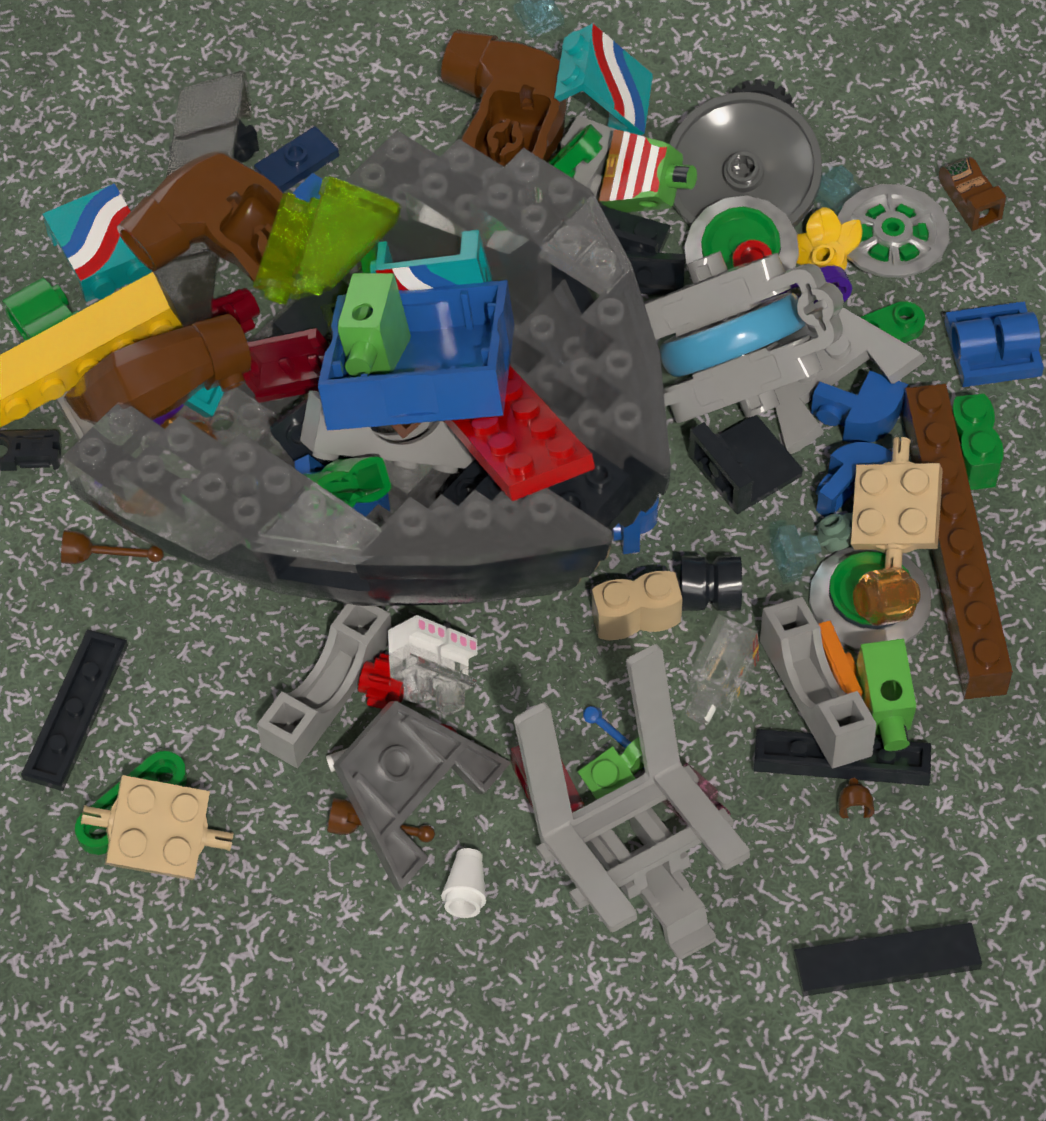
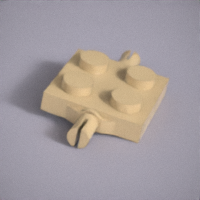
[851,437,943,578]
[81,775,233,880]

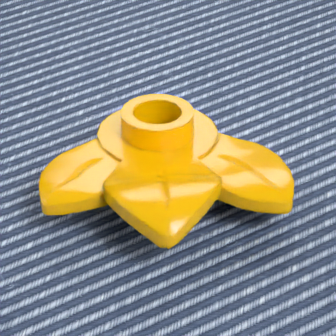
[797,207,862,271]

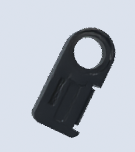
[0,430,62,471]

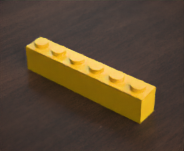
[0,272,184,428]

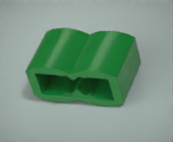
[2,277,79,341]
[952,393,1004,490]
[285,457,392,518]

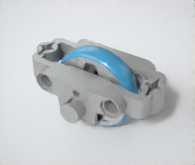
[641,251,844,423]

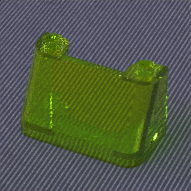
[253,176,402,305]

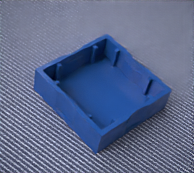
[318,280,515,431]

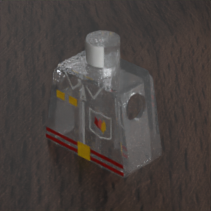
[685,614,760,725]

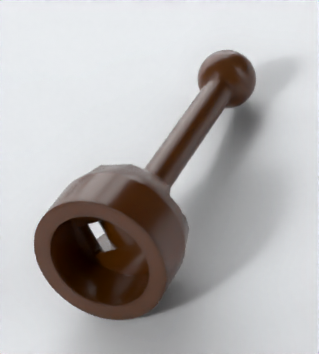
[61,530,164,564]
[838,778,875,818]
[327,798,435,843]

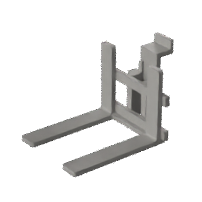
[514,644,750,960]

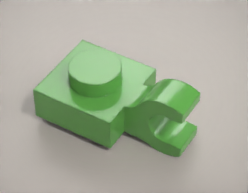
[578,737,644,800]

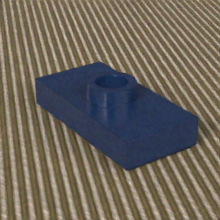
[254,126,339,192]

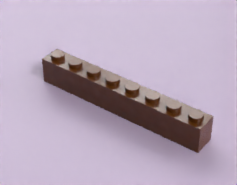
[901,384,1013,699]

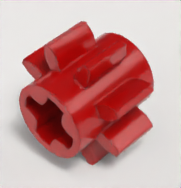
[358,653,409,709]

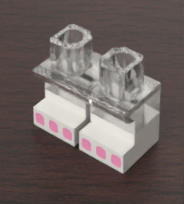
[388,615,477,715]

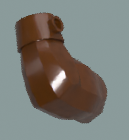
[441,29,569,189]
[117,150,328,294]
[64,314,251,433]

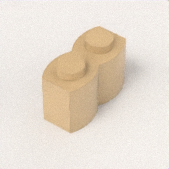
[592,571,682,640]

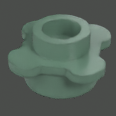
[814,513,853,552]

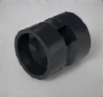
[680,556,742,611]

